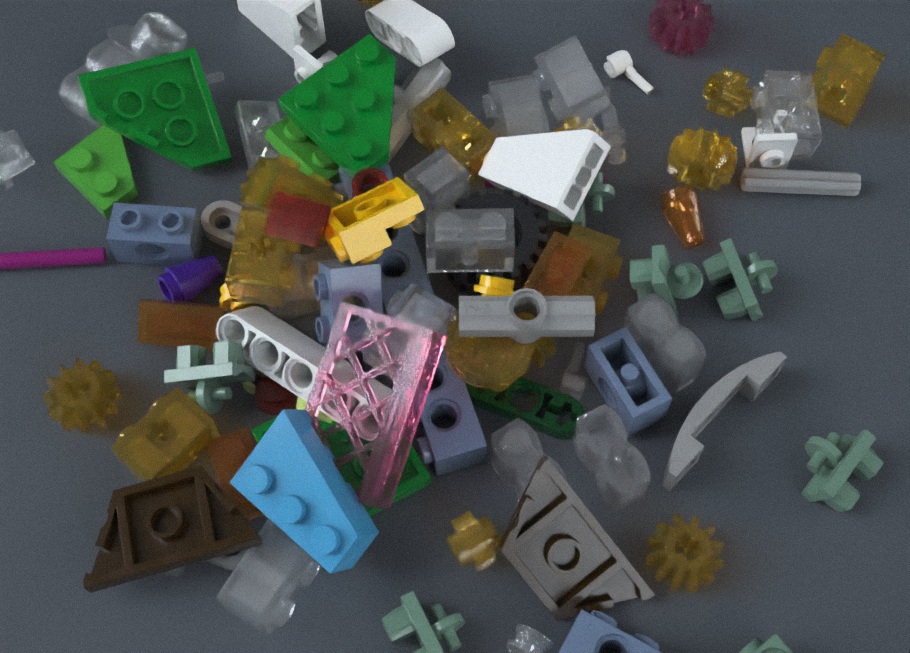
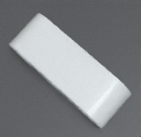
[365,0,455,67]

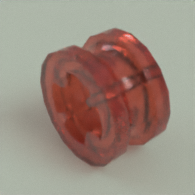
[352,168,388,198]

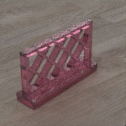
[305,301,447,508]

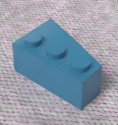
[230,409,379,574]

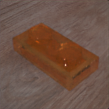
[522,231,593,296]
[137,299,227,350]
[205,427,265,521]

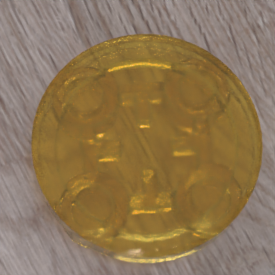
[445,313,534,391]

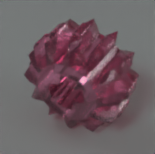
[648,0,715,56]

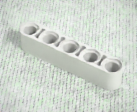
[216,306,409,441]

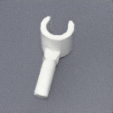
[604,50,654,95]

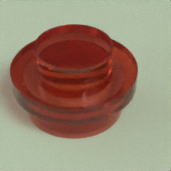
[255,376,298,416]

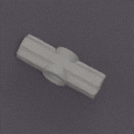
[388,58,451,163]
[459,288,595,344]

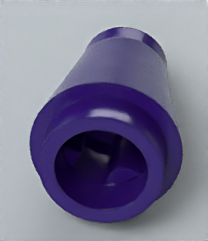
[157,254,223,306]

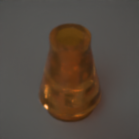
[660,185,706,249]

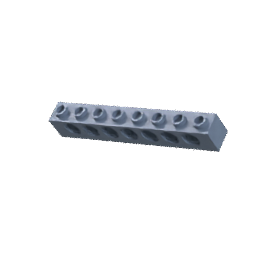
[334,162,487,476]

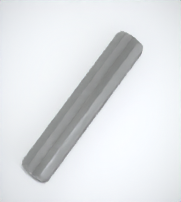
[740,168,861,196]

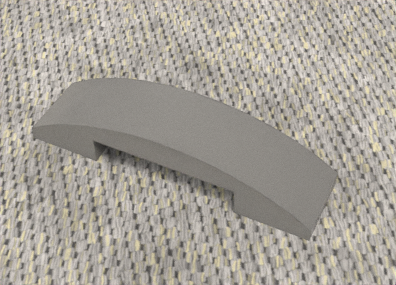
[663,351,787,492]

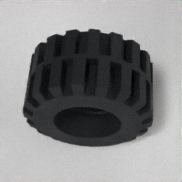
[442,188,548,296]

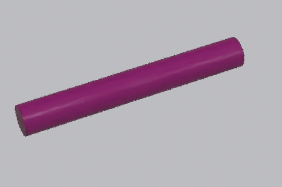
[0,247,107,269]

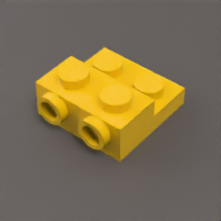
[321,177,425,264]

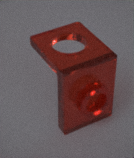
[263,191,332,249]

